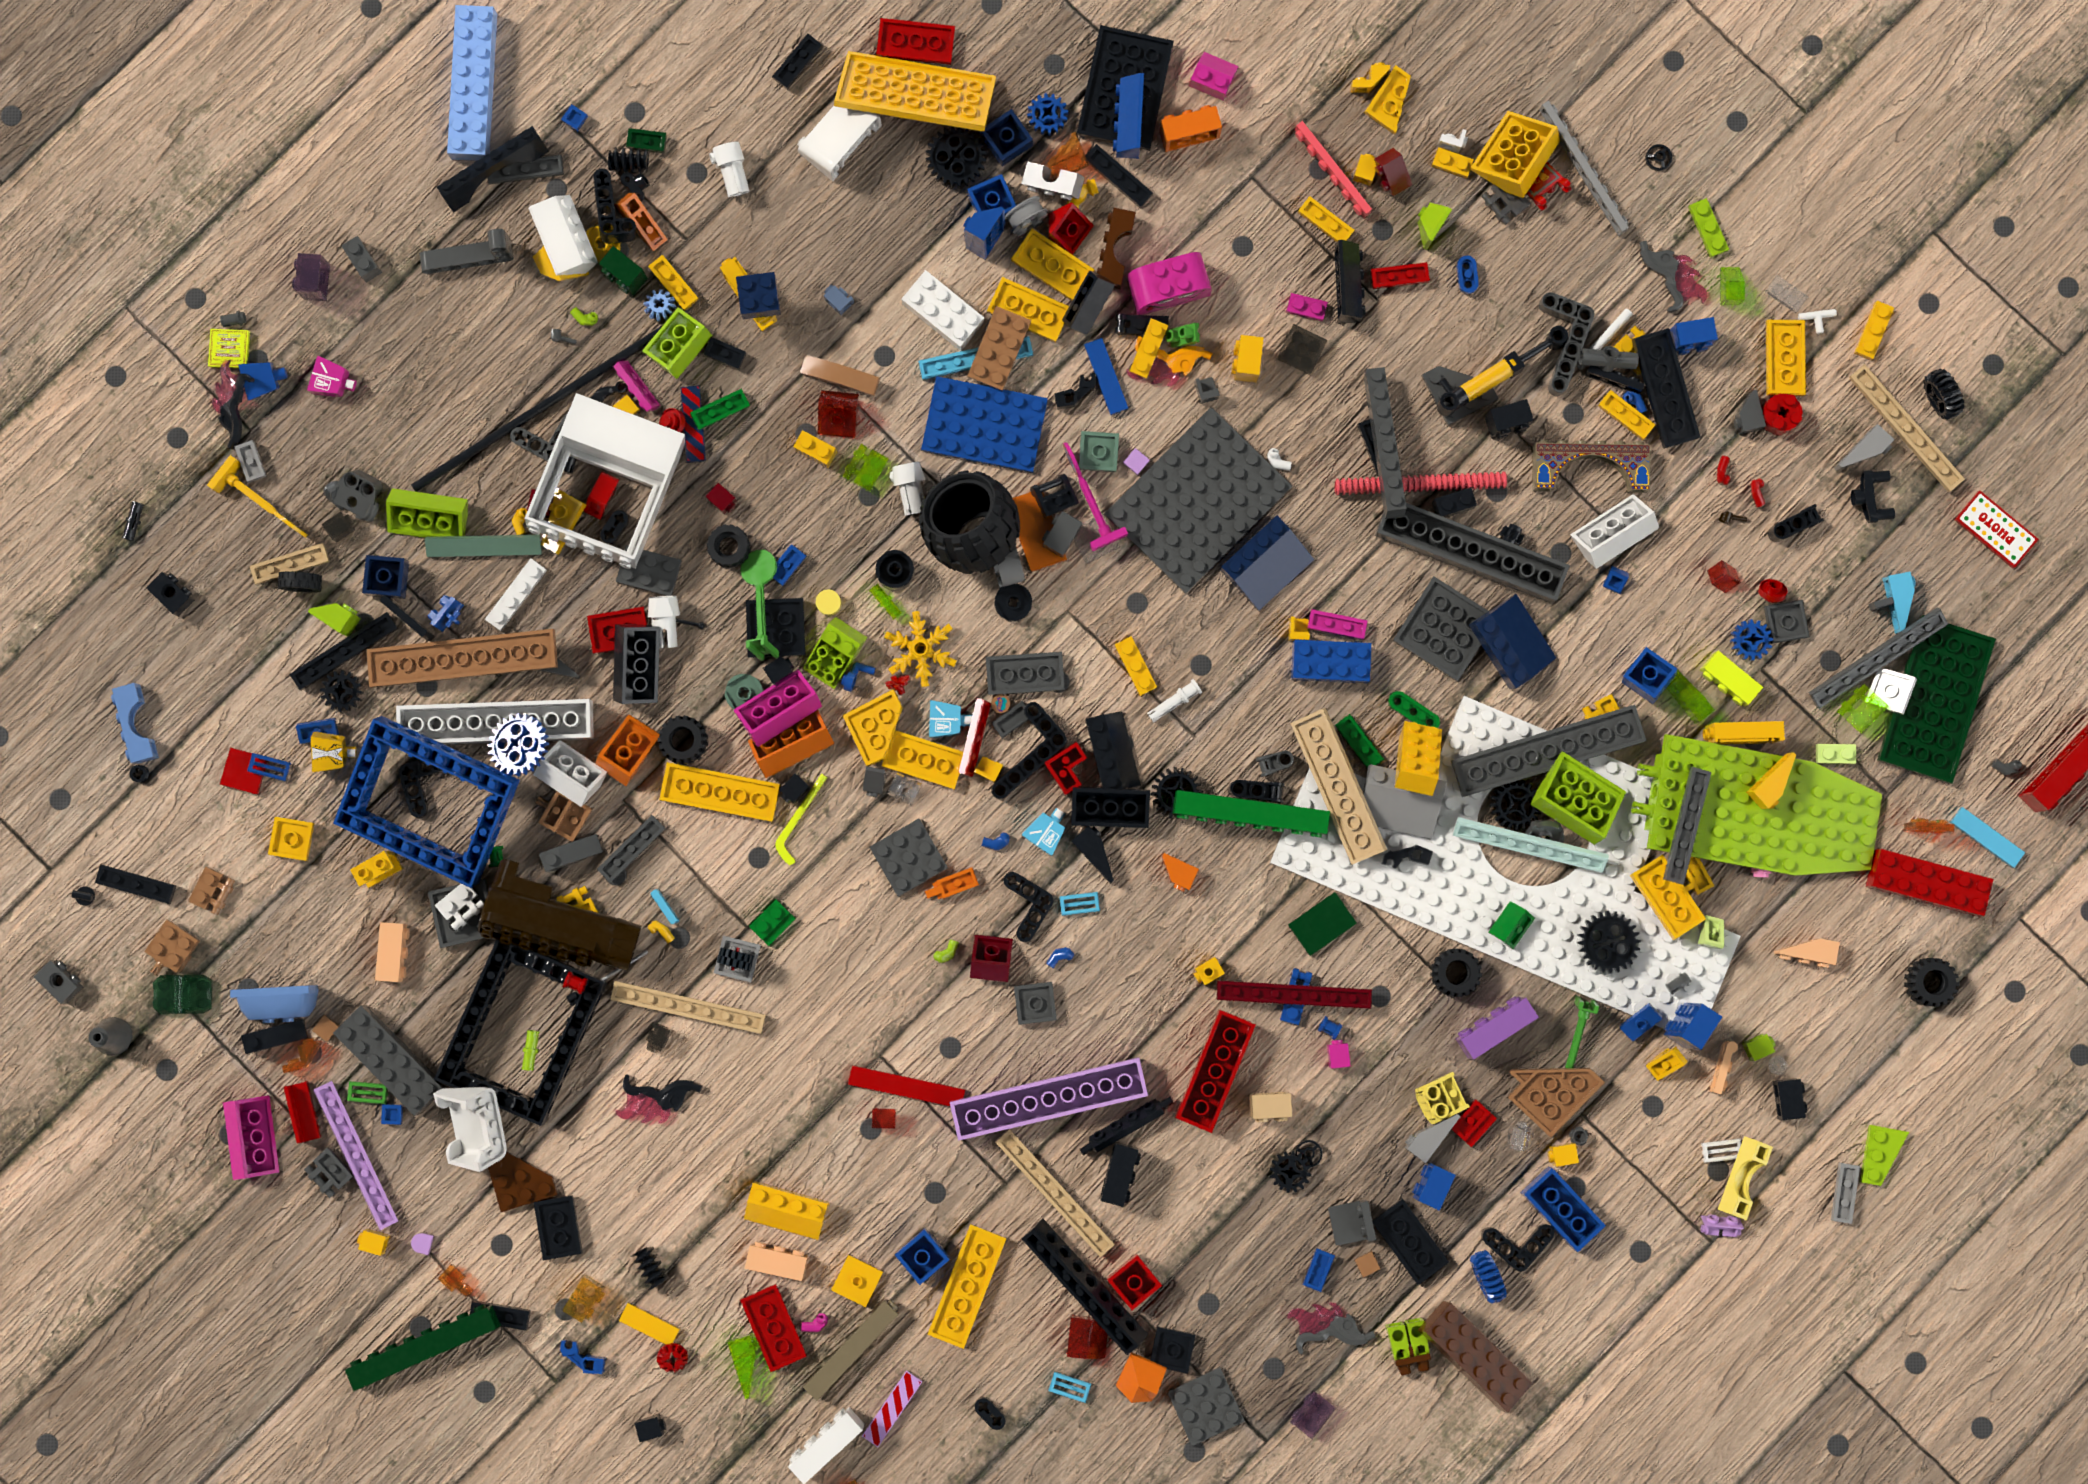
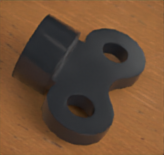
[620,172,650,202]

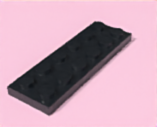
[1632,328,1701,449]

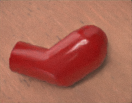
[1750,478,1765,507]

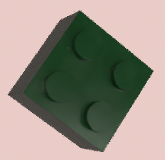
[599,246,648,296]

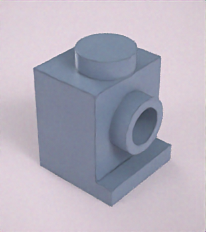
[824,285,854,315]

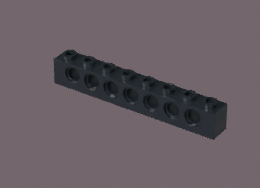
[1021,1218,1148,1355]

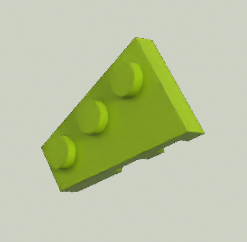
[1860,1125,1909,1186]

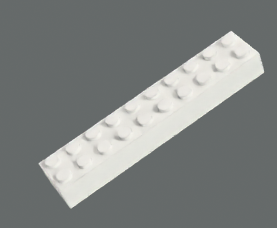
[396,699,594,745]

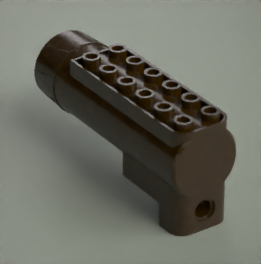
[478,859,642,971]

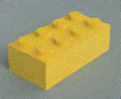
[1394,721,1442,796]

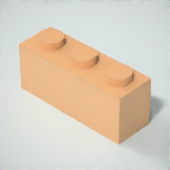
[375,922,410,982]
[745,1241,808,1281]

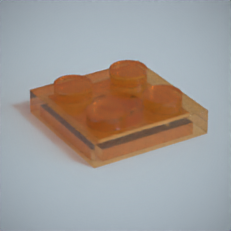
[1904,818,1955,834]

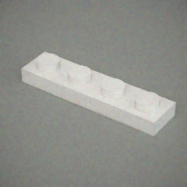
[485,558,547,631]

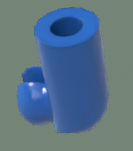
[981,832,1010,851]

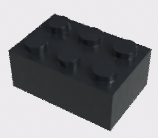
[1100,1142,1141,1207]

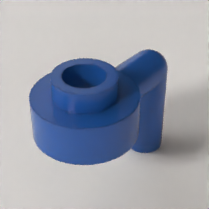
[841,662,876,692]

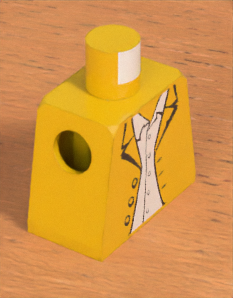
[311,732,357,772]

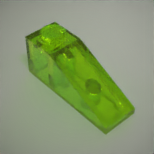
[1667,670,1715,724]
[727,1333,759,1399]

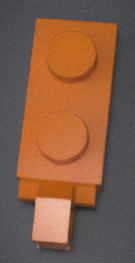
[925,867,979,900]

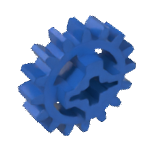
[1027,93,1068,135]
[1730,619,1773,661]

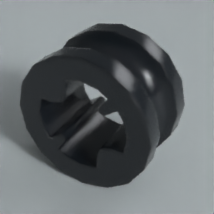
[129,765,149,782]

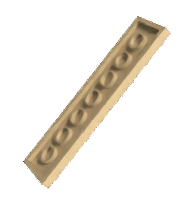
[1290,708,1387,865]

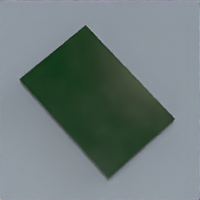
[1288,892,1357,956]

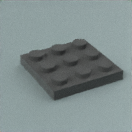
[869,818,948,897]
[428,878,489,948]
[1167,1366,1245,1446]

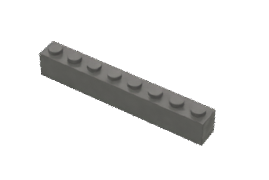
[1364,367,1407,519]

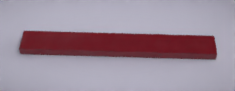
[1216,981,1372,1009]

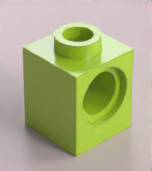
[1742,1034,1776,1061]

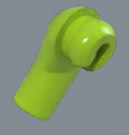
[570,307,598,326]
[933,939,959,963]

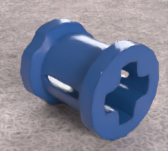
[1317,1016,1343,1040]

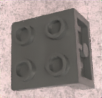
[1328,1199,1376,1246]

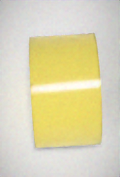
[816,589,841,616]

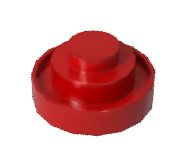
[659,408,685,433]
[1758,579,1788,603]

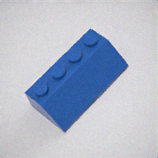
[1113,73,1144,159]
[963,207,1005,260]

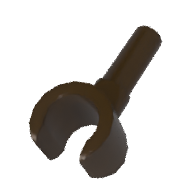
[1719,511,1747,524]

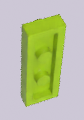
[1688,198,1729,258]

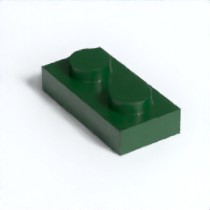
[626,128,667,153]

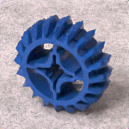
[1470,1250,1507,1304]

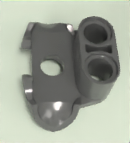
[323,470,383,522]

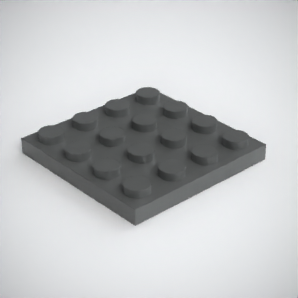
[1393,576,1489,682]

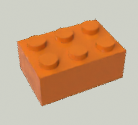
[1159,105,1222,152]

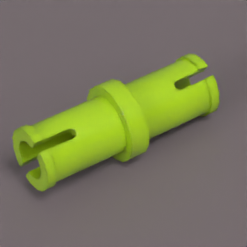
[521,1030,540,1071]

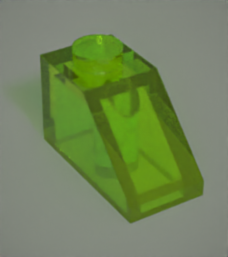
[1720,267,1745,305]

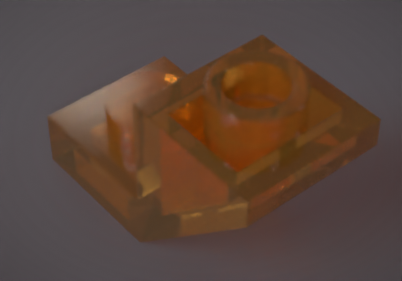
[282,1038,322,1073]

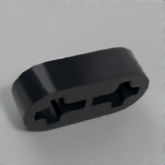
[600,510,629,544]
[975,1397,1006,1430]

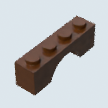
[1097,208,1136,290]

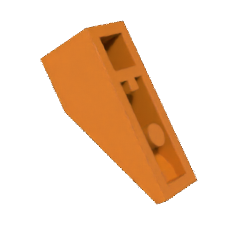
[614,193,668,251]

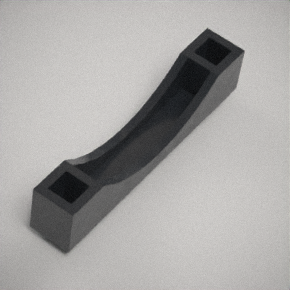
[437,126,549,213]

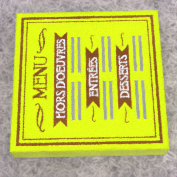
[208,329,250,369]

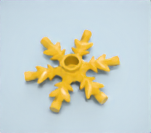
[884,611,957,687]

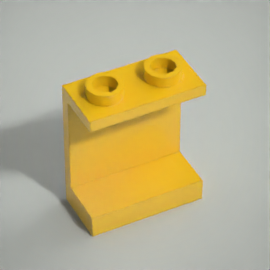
[350,851,403,888]

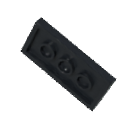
[1372,1198,1449,1285]

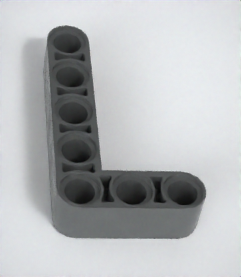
[419,229,514,274]
[1539,292,1595,396]

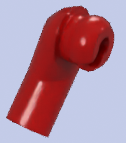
[1716,456,1730,485]

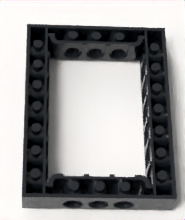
[434,940,608,1126]

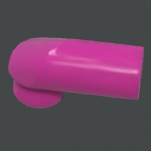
[801,1313,828,1332]

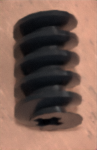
[608,147,649,173]
[630,1247,669,1291]

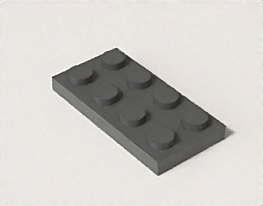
[986,652,1065,696]

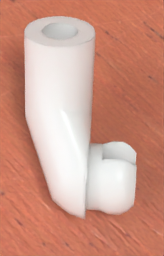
[1267,448,1292,471]

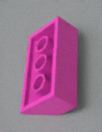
[734,670,822,747]
[223,1095,279,1180]

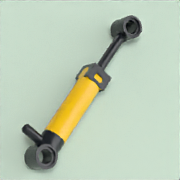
[1437,326,1568,416]

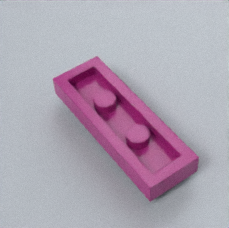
[613,360,661,412]
[1307,609,1368,640]

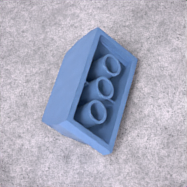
[230,985,318,1023]

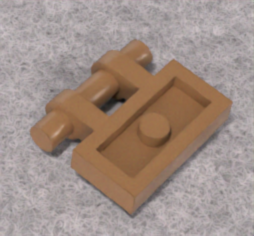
[188,867,235,915]

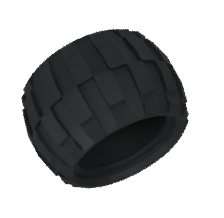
[919,471,1020,574]

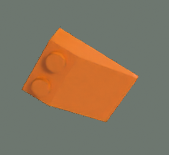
[595,715,660,786]

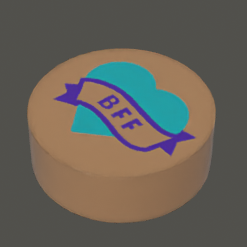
[991,694,1010,714]

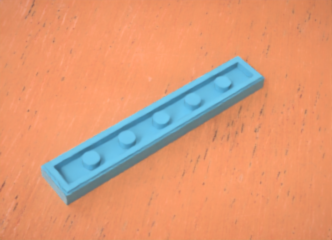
[918,336,1033,380]

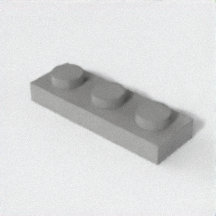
[1831,1162,1860,1224]

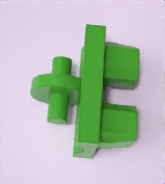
[1166,323,1200,348]

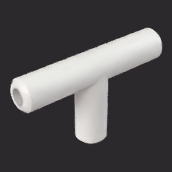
[1798,309,1837,334]

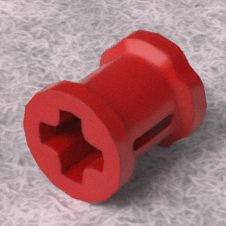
[562,971,588,995]

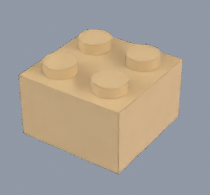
[1249,1092,1292,1122]

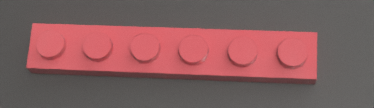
[1295,121,1372,218]

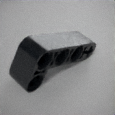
[594,168,636,244]

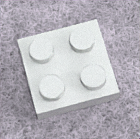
[1865,668,1917,715]

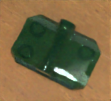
[153,975,213,1014]

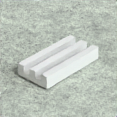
[1701,1139,1741,1163]

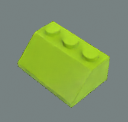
[642,307,713,379]

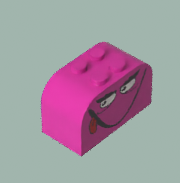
[1127,252,1212,315]

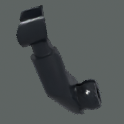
[591,381,627,403]

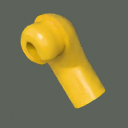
[512,508,527,535]

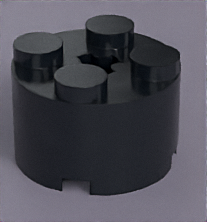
[875,550,915,591]

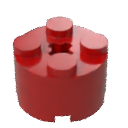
[1762,393,1803,435]

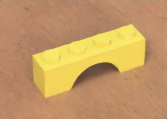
[1718,1137,1773,1220]

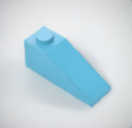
[1882,571,1916,634]

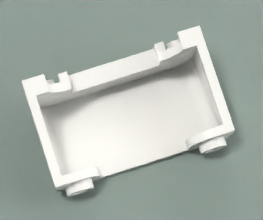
[797,106,882,181]
[433,1087,507,1172]

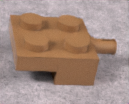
[536,791,593,842]
[144,919,200,976]

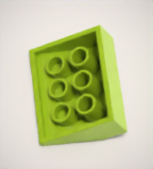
[1531,751,1626,845]

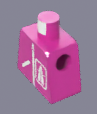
[307,356,357,397]

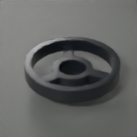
[1645,144,1672,171]
[1295,1140,1323,1167]

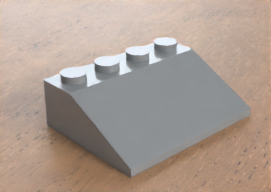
[1363,764,1447,839]

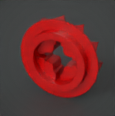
[657,1343,688,1373]

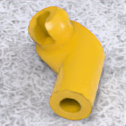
[648,920,675,944]

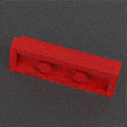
[284,1081,322,1144]

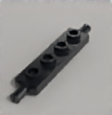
[1080,1097,1174,1156]

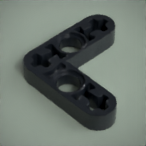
[399,759,443,818]
[1004,872,1054,942]
[1481,1224,1555,1272]

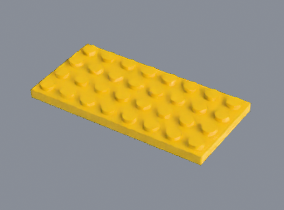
[834,51,996,132]

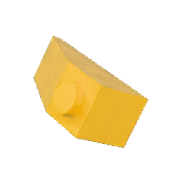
[1746,752,1796,809]

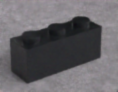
[1062,270,1115,335]

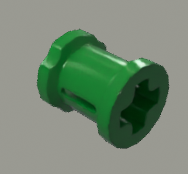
[489,846,504,868]

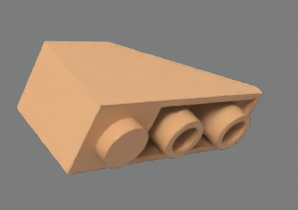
[1774,939,1840,968]

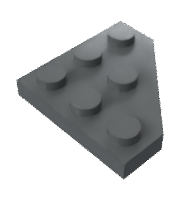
[1421,366,1499,426]

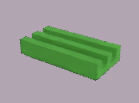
[347,1081,388,1104]

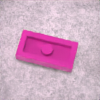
[1286,293,1328,322]

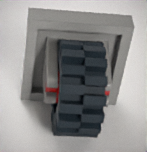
[714,936,761,983]

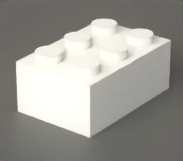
[533,740,607,807]

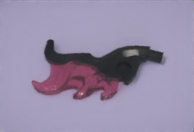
[212,360,254,450]
[615,1074,703,1124]

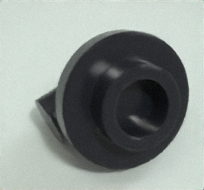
[72,886,95,906]

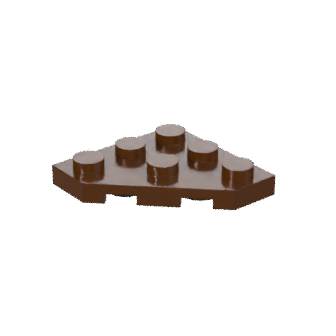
[488,1151,558,1212]

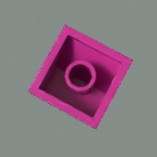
[1189,52,1239,101]

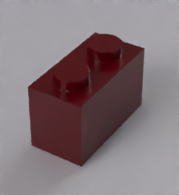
[1374,148,1412,196]

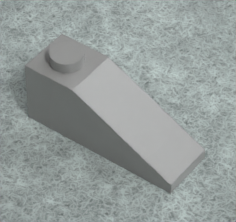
[1834,424,1895,470]
[1405,1114,1460,1163]

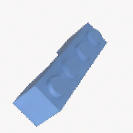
[111,683,159,764]

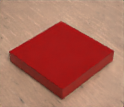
[220,747,268,795]

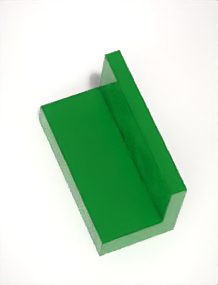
[1488,901,1535,949]

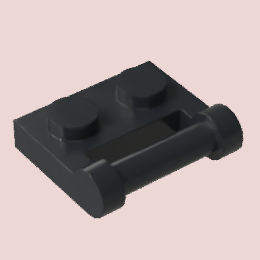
[1030,473,1079,518]

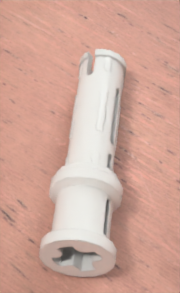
[1147,679,1203,723]

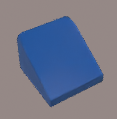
[1603,566,1629,594]

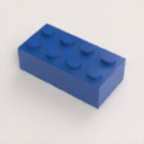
[1291,640,1371,684]
[1664,1003,1722,1050]
[1520,1166,1606,1252]

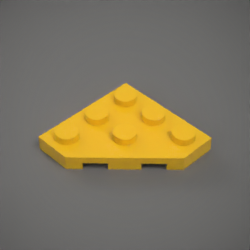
[842,690,903,767]

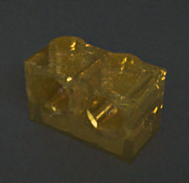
[562,1275,605,1323]

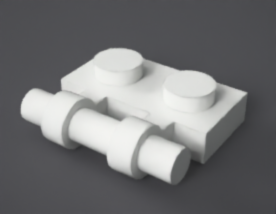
[435,884,484,931]

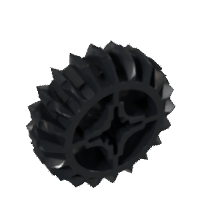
[1923,369,1964,420]
[1151,767,1203,819]
[1490,780,1541,831]

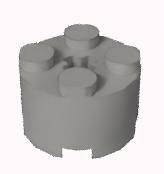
[993,546,1025,588]

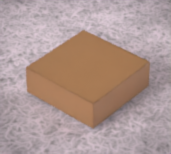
[312,1015,339,1042]
[1354,1251,1380,1278]

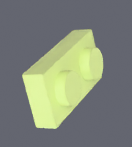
[1816,744,1856,764]

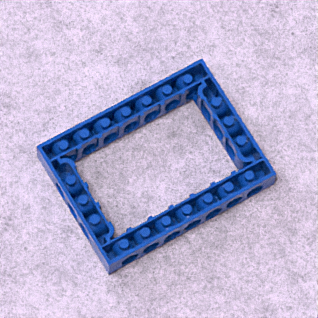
[333,716,520,888]

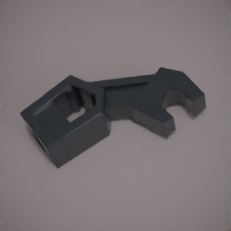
[1054,373,1096,410]
[1381,845,1433,869]

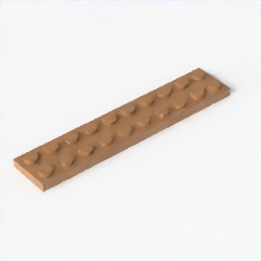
[366,629,558,688]

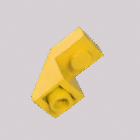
[1350,62,1390,93]

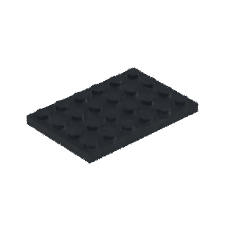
[1077,25,1174,151]

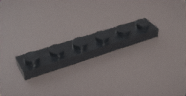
[289,612,399,691]

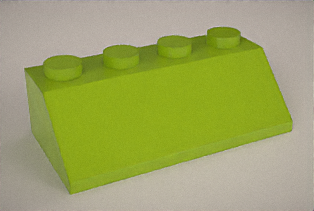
[386,488,468,538]

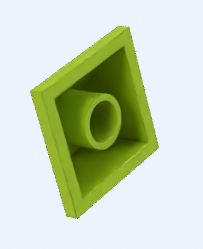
[1418,203,1452,250]

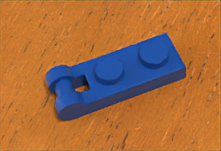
[1280,968,1312,1025]

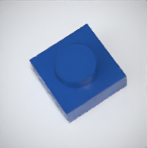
[561,104,588,132]
[381,1104,403,1125]

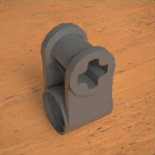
[1256,751,1294,777]

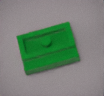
[749,899,796,946]

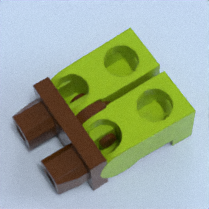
[1385,1317,1431,1376]

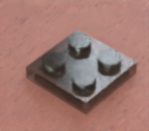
[1276,324,1328,375]

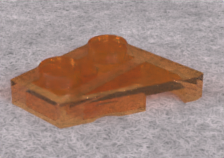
[1047,132,1089,181]

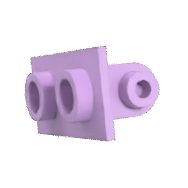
[1701,1214,1744,1237]

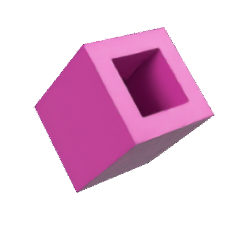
[1327,1040,1351,1069]

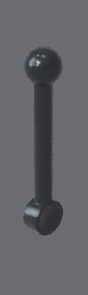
[676,618,705,630]

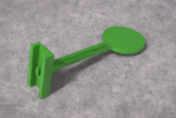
[741,550,779,661]
[1565,995,1599,1068]

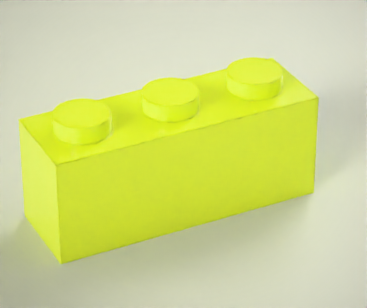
[1700,651,1763,706]

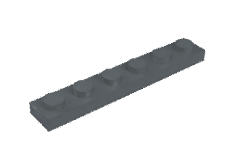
[1663,767,1711,885]

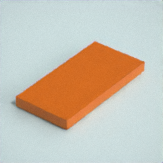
[1013,492,1067,573]

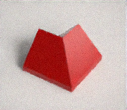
[1048,203,1094,255]

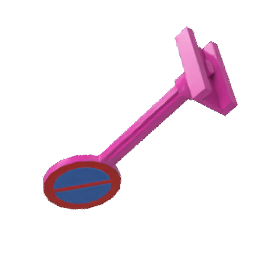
[1062,442,1128,552]

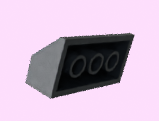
[1334,240,1366,324]
[613,624,660,704]
[1085,711,1141,789]
[1071,787,1150,828]

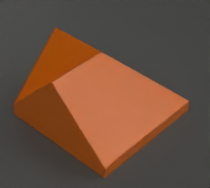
[1116,1352,1167,1403]

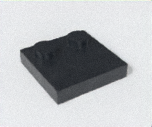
[1150,1326,1196,1374]

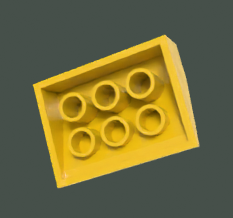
[1471,111,1560,198]

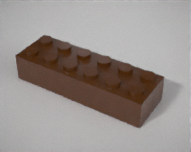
[1418,1301,1533,1413]

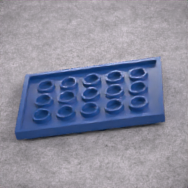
[921,376,1048,473]

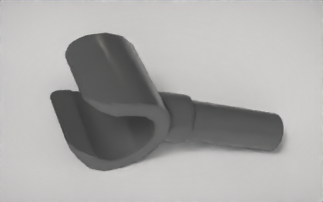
[551,329,577,345]

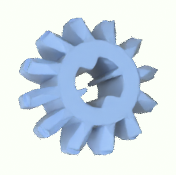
[643,289,676,322]

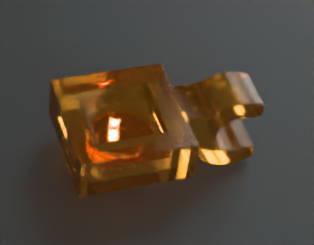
[438,1264,473,1297]

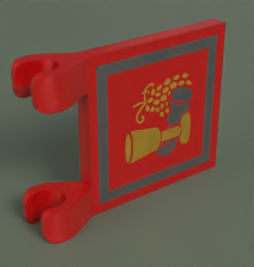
[1526,162,1572,211]

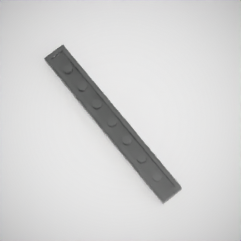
[1808,607,1948,709]

